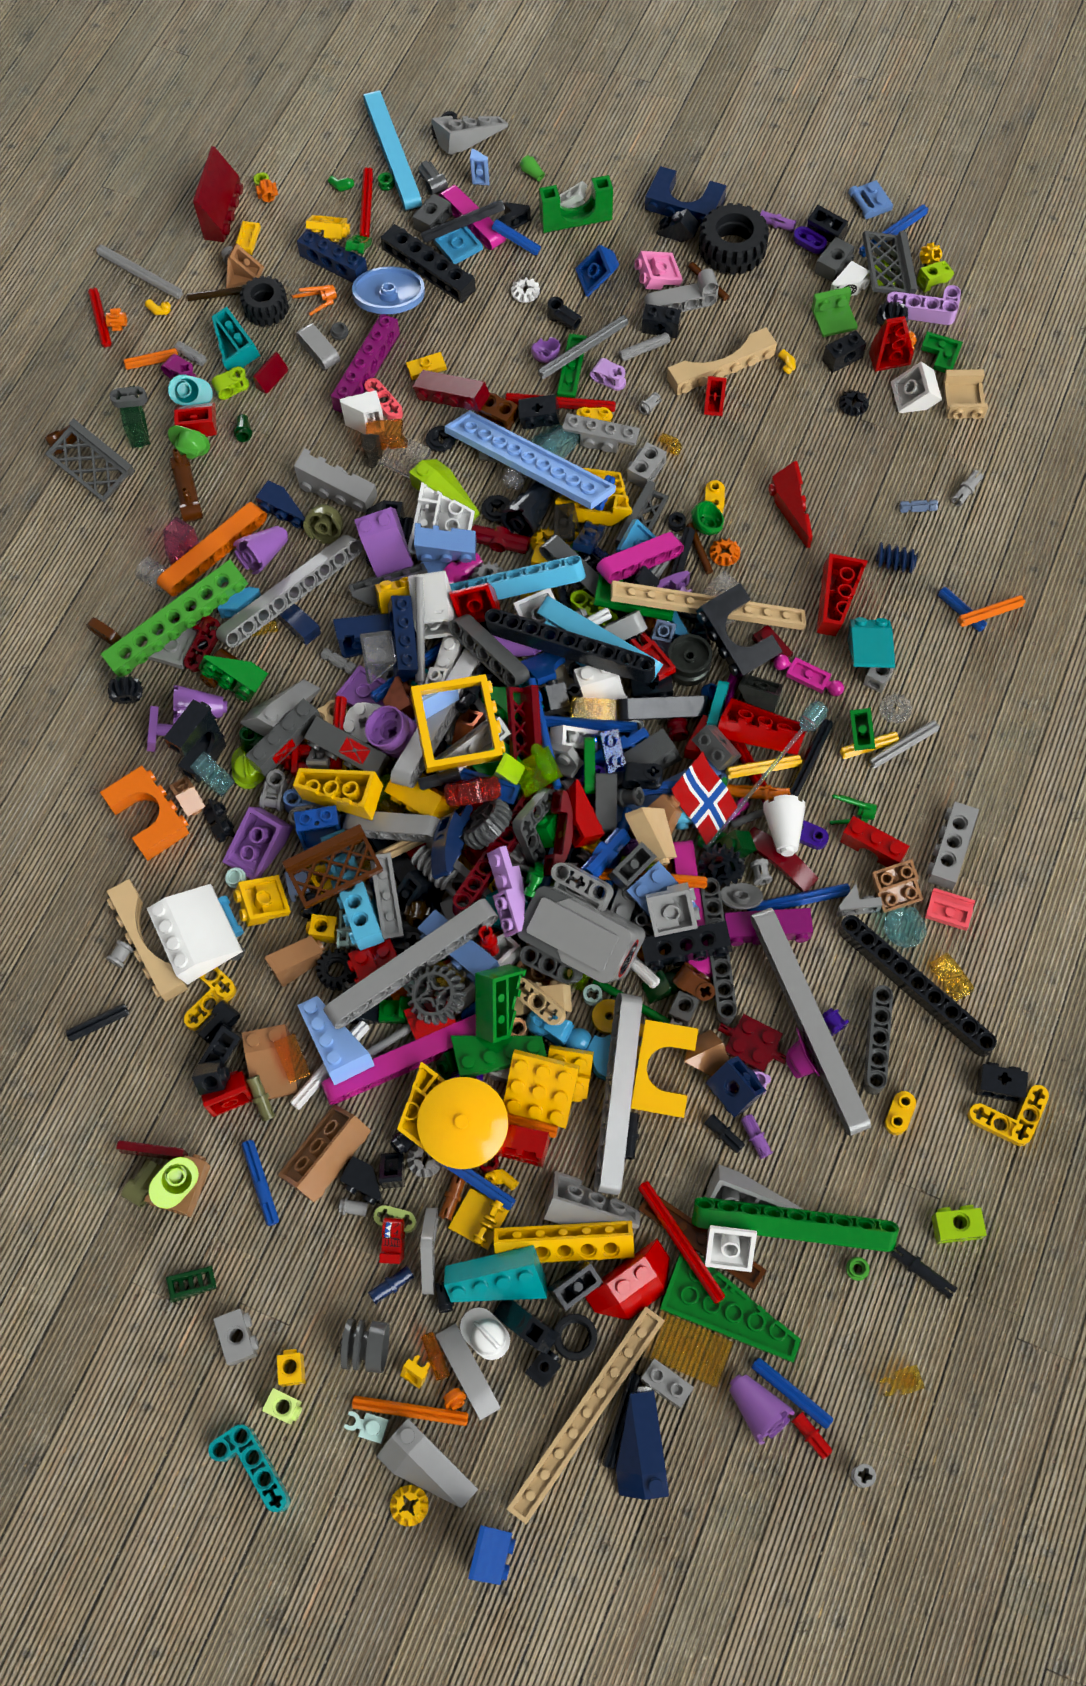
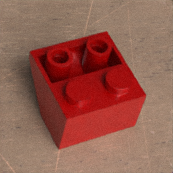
[174,402,217,436]

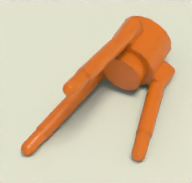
[292,284,337,316]

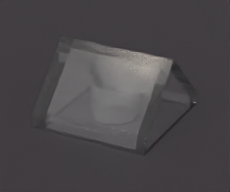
[360,630,396,684]

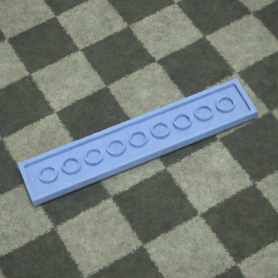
[445,410,616,509]

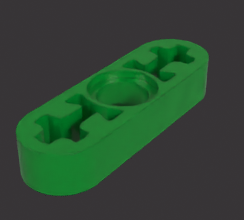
[584,737,595,794]

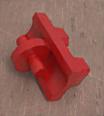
[280,743,312,780]

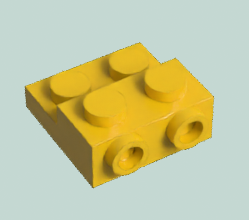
[306,215,350,242]
[233,875,291,927]
[548,1045,594,1102]

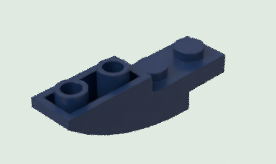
[431,802,473,880]

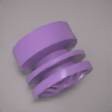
[365,705,417,759]

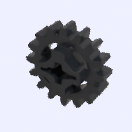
[699,844,746,886]

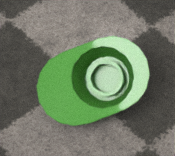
[168,425,210,459]

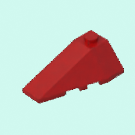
[869,316,914,372]
[768,461,813,548]

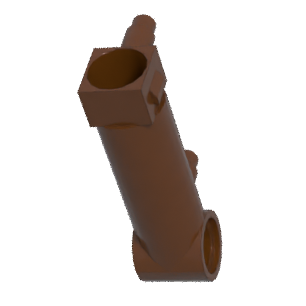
[170,449,203,523]

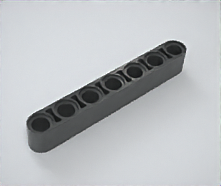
[700,878,737,1025]

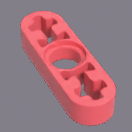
[364,378,403,422]

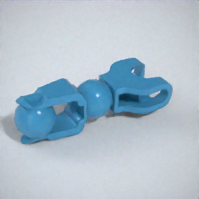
[526,1011,611,1081]

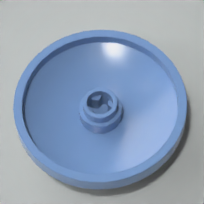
[352,267,425,314]

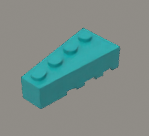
[444,1245,547,1302]

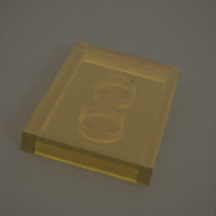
[650,1314,733,1388]

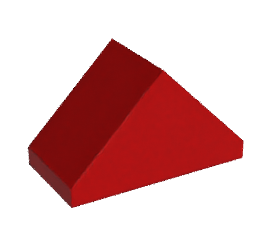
[704,376,727,416]

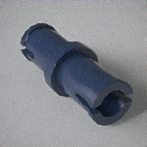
[368,1265,414,1305]

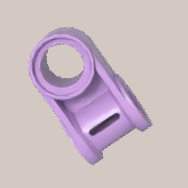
[590,358,626,391]

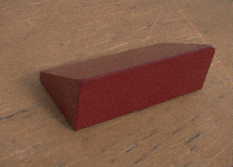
[253,352,289,394]

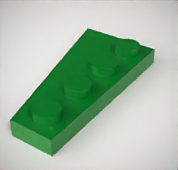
[593,573,674,622]

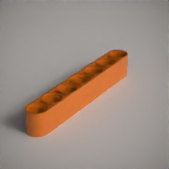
[157,502,267,597]

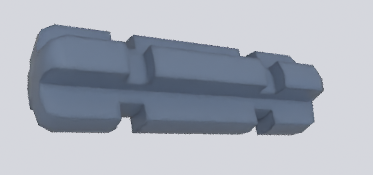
[899,500,938,513]

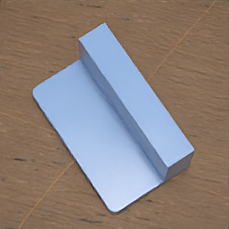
[422,689,459,719]

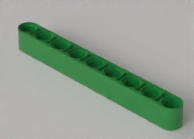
[691,1197,899,1252]

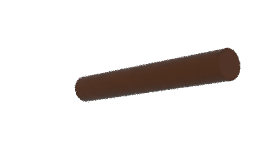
[688,262,729,301]
[686,523,713,575]

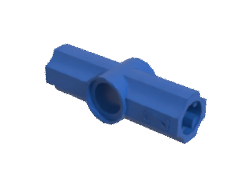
[581,828,631,877]

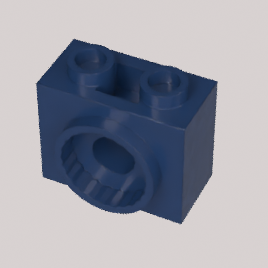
[706,1056,767,1117]

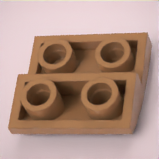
[871,859,923,913]

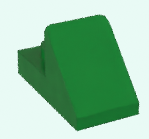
[379,996,413,1024]

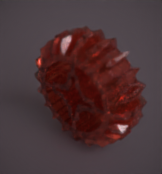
[444,776,501,806]

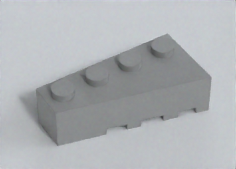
[294,448,378,513]

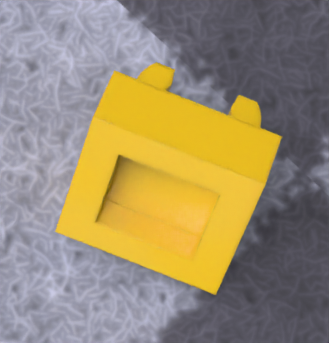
[400,1355,430,1389]

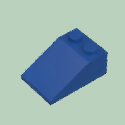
[468,1525,516,1585]

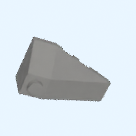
[240,679,320,737]
[705,1164,804,1210]

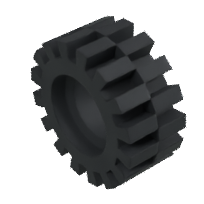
[316,949,356,991]

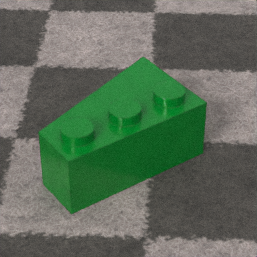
[475,964,526,1043]

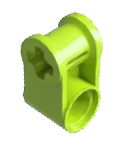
[211,367,250,400]

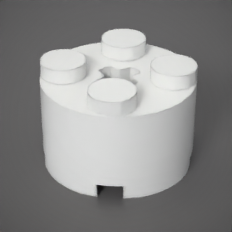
[343,702,381,744]

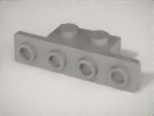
[562,413,640,453]

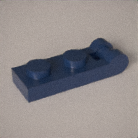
[572,521,605,554]

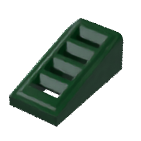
[166,1266,217,1303]

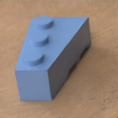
[414,523,477,563]

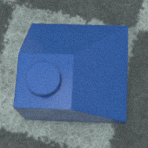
[575,244,619,297]

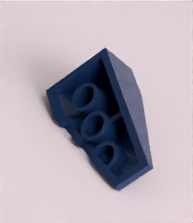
[616,1390,669,1500]

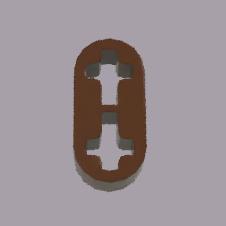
[86,617,121,645]

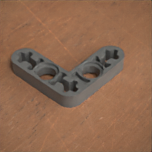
[512,787,555,866]

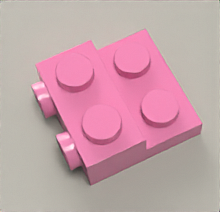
[634,251,683,290]

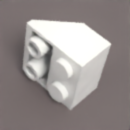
[340,390,386,436]

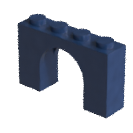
[645,166,727,226]

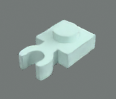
[344,1411,389,1444]

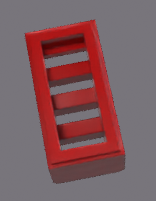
[684,715,708,760]

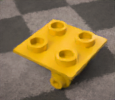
[448,1188,510,1250]

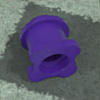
[822,1008,849,1036]

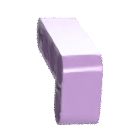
[886,285,961,325]

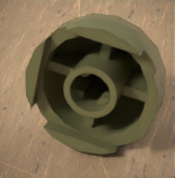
[303,504,343,544]

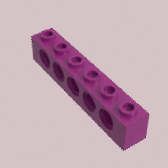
[331,314,400,413]

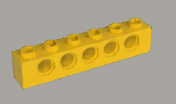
[494,1221,634,1263]

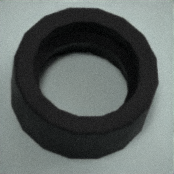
[554,1314,597,1361]

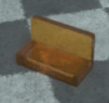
[365,419,408,451]
[273,1032,311,1083]

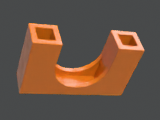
[100,765,190,861]

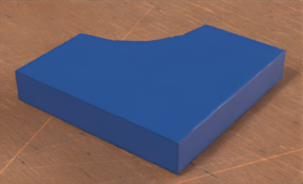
[520,652,565,686]

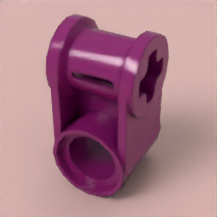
[161,354,196,379]

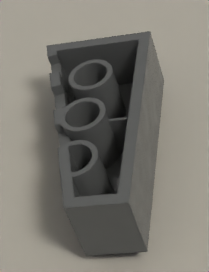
[603,728,682,791]

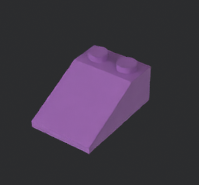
[354,507,414,577]
[222,807,293,880]

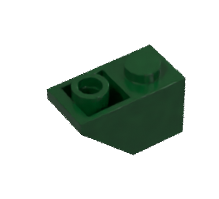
[704,830,757,858]

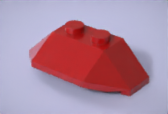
[585,1238,670,1320]

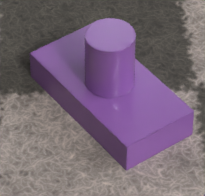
[147,706,173,752]

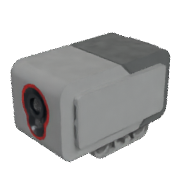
[518,863,645,983]

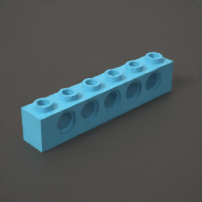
[320,829,385,951]

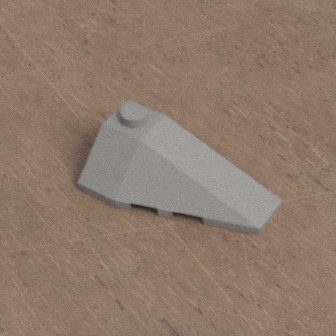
[432,116,508,154]
[544,1171,640,1229]
[376,1419,478,1508]

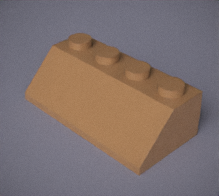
[278,1104,372,1203]

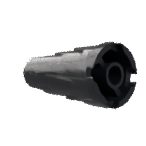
[500,481,556,538]

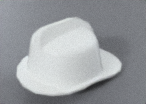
[460,1307,510,1360]

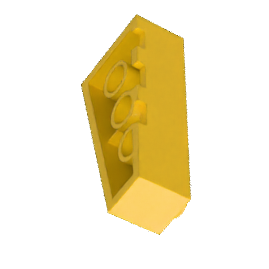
[293,768,383,821]

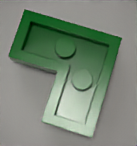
[921,331,963,373]

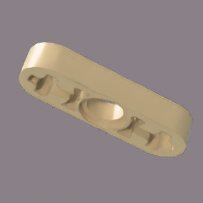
[517,978,566,1026]

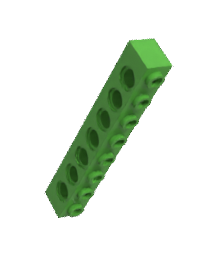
[101,559,248,677]

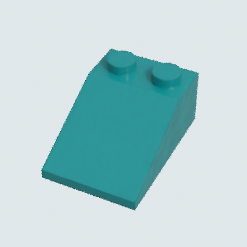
[847,617,895,668]

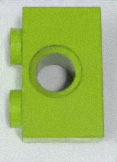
[931,1205,987,1244]

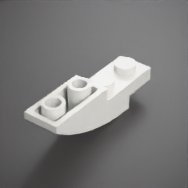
[421,636,463,697]

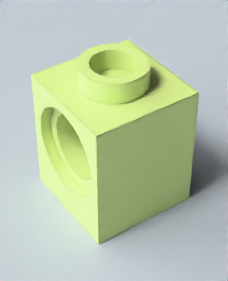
[262,1388,302,1424]

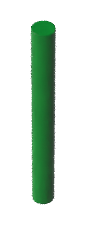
[592,979,671,1023]

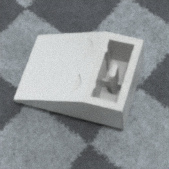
[408,571,458,640]

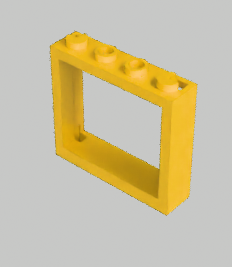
[410,674,505,773]

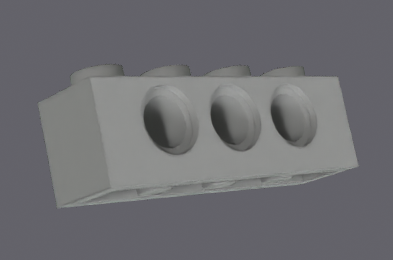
[926,801,979,890]

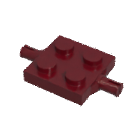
[718,1014,786,1073]

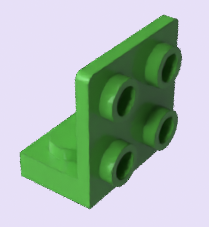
[811,286,858,337]

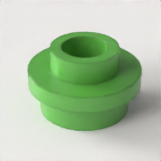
[846,1257,869,1281]

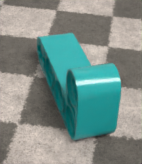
[208,1425,290,1512]

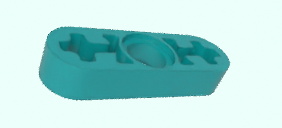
[707,680,729,728]

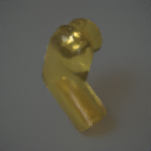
[660,433,682,456]

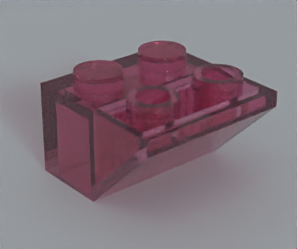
[163,516,199,565]

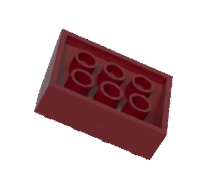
[193,146,243,242]

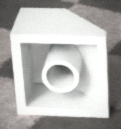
[891,362,942,413]

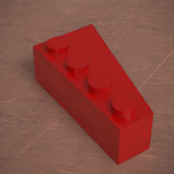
[718,698,809,755]

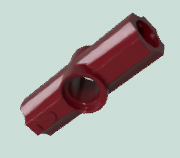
[471,524,530,554]

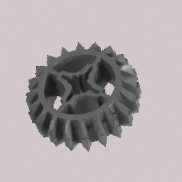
[461,797,513,850]
[406,965,466,1025]

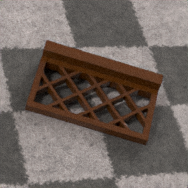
[282,824,383,909]

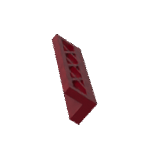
[506,685,543,771]

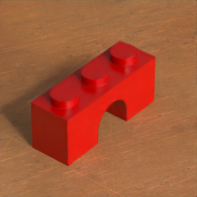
[840,816,910,867]

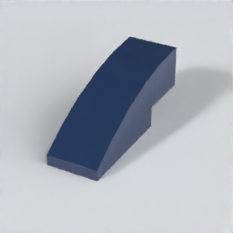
[277,604,321,645]

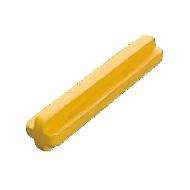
[840,731,899,759]

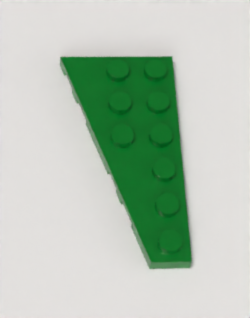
[660,1252,801,1363]

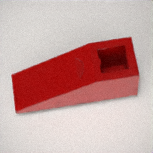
[566,779,605,848]

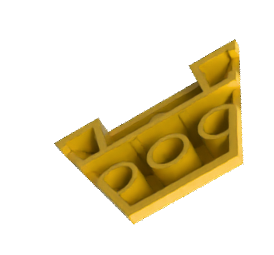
[555,468,632,526]
[397,1062,446,1152]

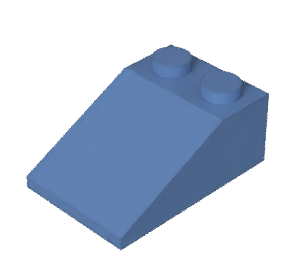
[625,861,700,919]

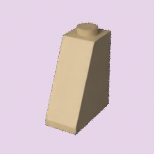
[625,807,677,865]

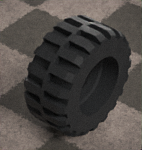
[699,203,769,275]

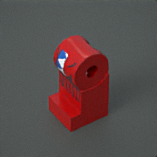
[379,1218,405,1264]

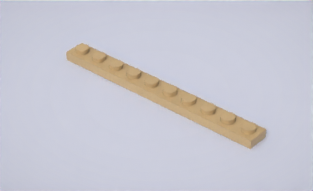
[611,581,806,630]
[507,1307,665,1525]

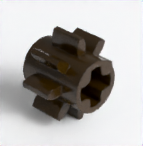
[404,901,431,928]

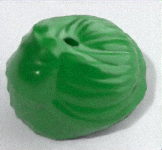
[691,501,724,535]

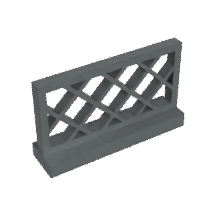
[862,230,918,294]
[45,418,135,503]

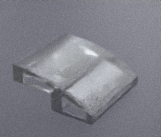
[378,434,431,479]

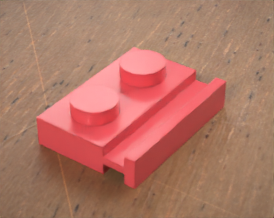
[925,888,976,931]

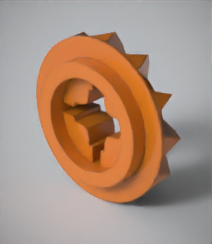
[709,538,740,566]

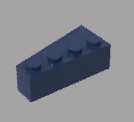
[333,614,416,658]

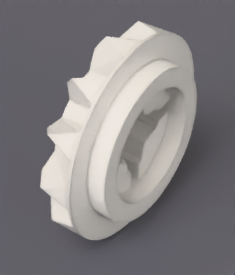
[511,277,540,303]

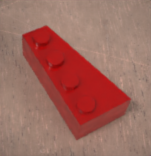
[816,553,868,637]

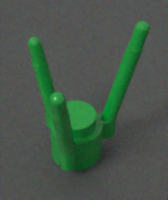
[830,794,877,825]

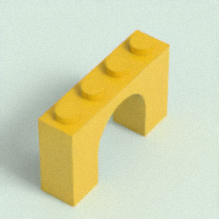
[631,1019,698,1118]

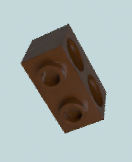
[474,392,518,430]

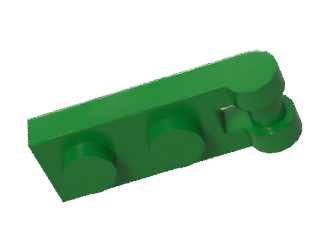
[345,235,372,254]
[524,862,544,898]

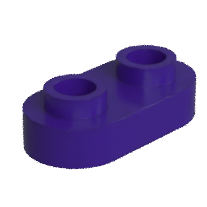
[793,226,827,254]
[799,820,829,850]

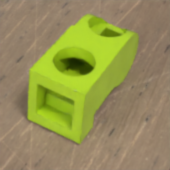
[916,261,954,293]

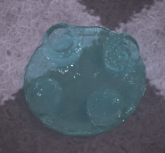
[884,907,927,948]

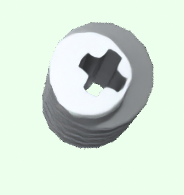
[411,845,458,890]

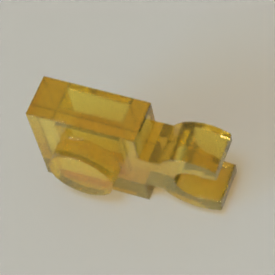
[878,1364,925,1397]

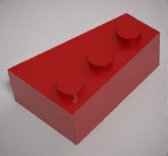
[496,1124,550,1168]

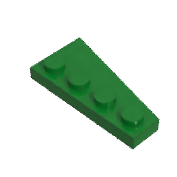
[451,1036,547,1077]

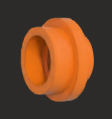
[443,1388,467,1410]

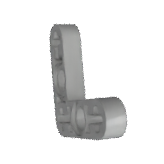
[420,1208,438,1295]

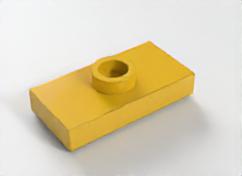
[235,221,261,255]
[406,352,447,380]

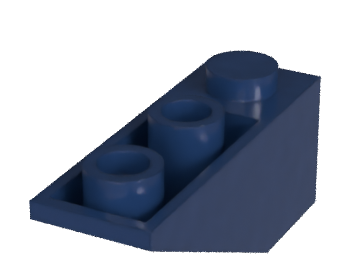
[256,480,305,529]

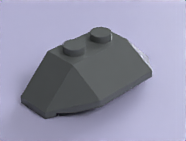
[348,563,428,608]

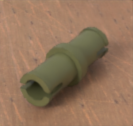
[246,1075,276,1122]

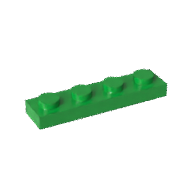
[557,334,587,398]

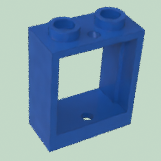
[294,805,343,851]

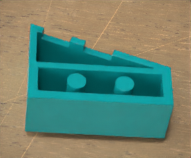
[212,306,261,371]

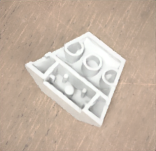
[408,482,475,554]

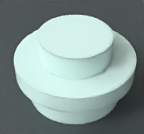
[225,867,246,888]

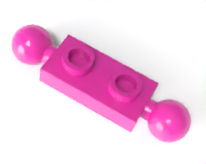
[773,654,844,696]

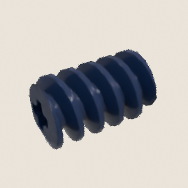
[875,542,919,574]

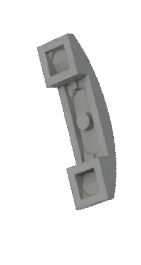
[436,1323,501,1421]

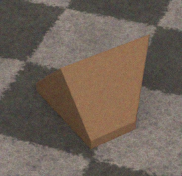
[226,243,264,288]
[684,1030,729,1077]

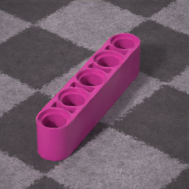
[439,185,506,250]
[596,532,684,584]

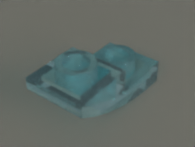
[190,752,235,797]

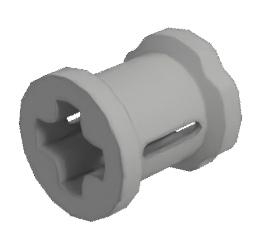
[750,859,773,885]
[106,940,134,968]
[851,1464,876,1488]

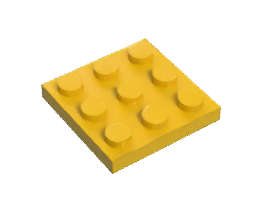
[503,1049,580,1129]

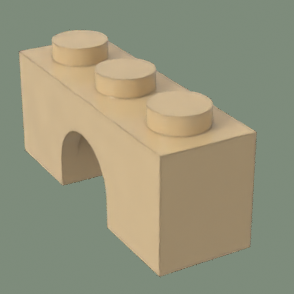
[514,981,572,1016]

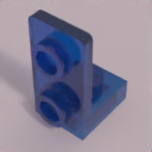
[589,729,626,773]

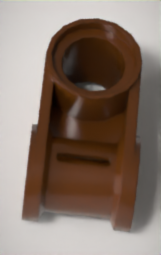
[672,962,715,1001]

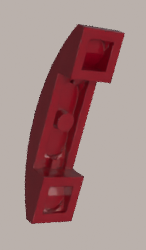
[543,790,573,877]
[749,827,819,892]

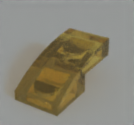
[929,953,974,1001]

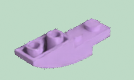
[487,846,525,938]

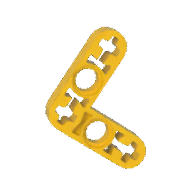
[184,967,236,1031]
[968,1085,1049,1146]

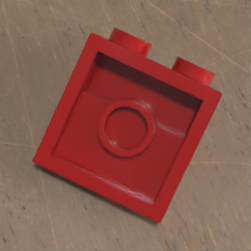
[347,938,398,984]

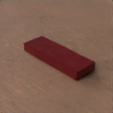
[116,1140,188,1160]

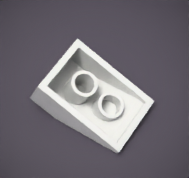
[574,665,632,722]

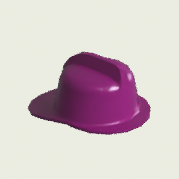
[786,1027,820,1079]

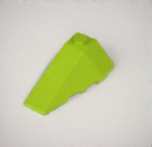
[409,459,480,521]

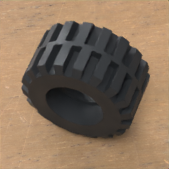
[240,276,289,327]

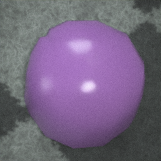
[531,337,561,363]

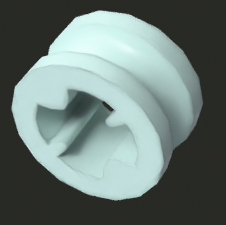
[583,984,602,1006]

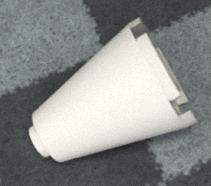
[763,795,806,857]

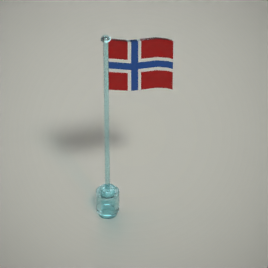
[671,700,829,850]

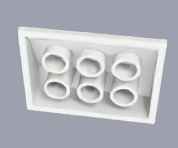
[147,884,243,985]

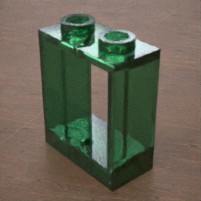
[118,385,151,448]

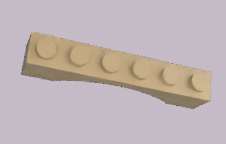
[667,327,777,395]
[107,879,189,1002]

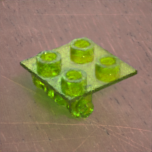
[519,744,562,797]

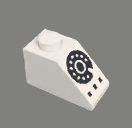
[830,261,870,296]

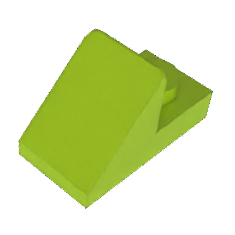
[493,753,525,785]

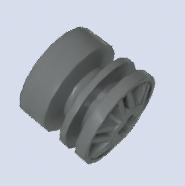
[340,1318,390,1373]

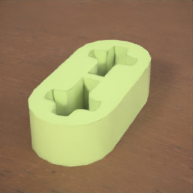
[373,1205,417,1233]

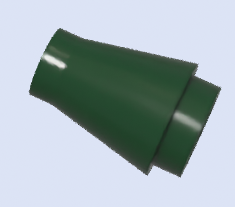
[234,414,253,442]

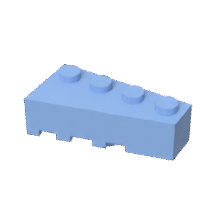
[297,996,375,1085]

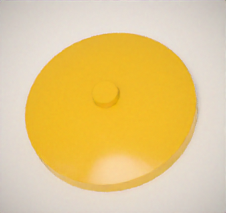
[417,1077,508,1169]

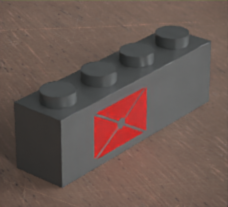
[245,698,322,778]
[304,716,391,779]

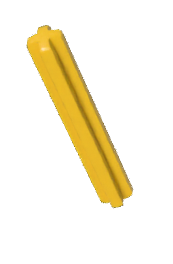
[725,755,802,779]

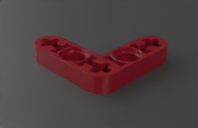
[174,607,221,672]

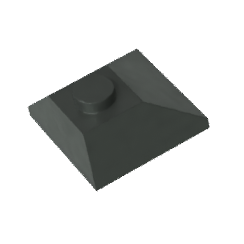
[738,674,784,713]

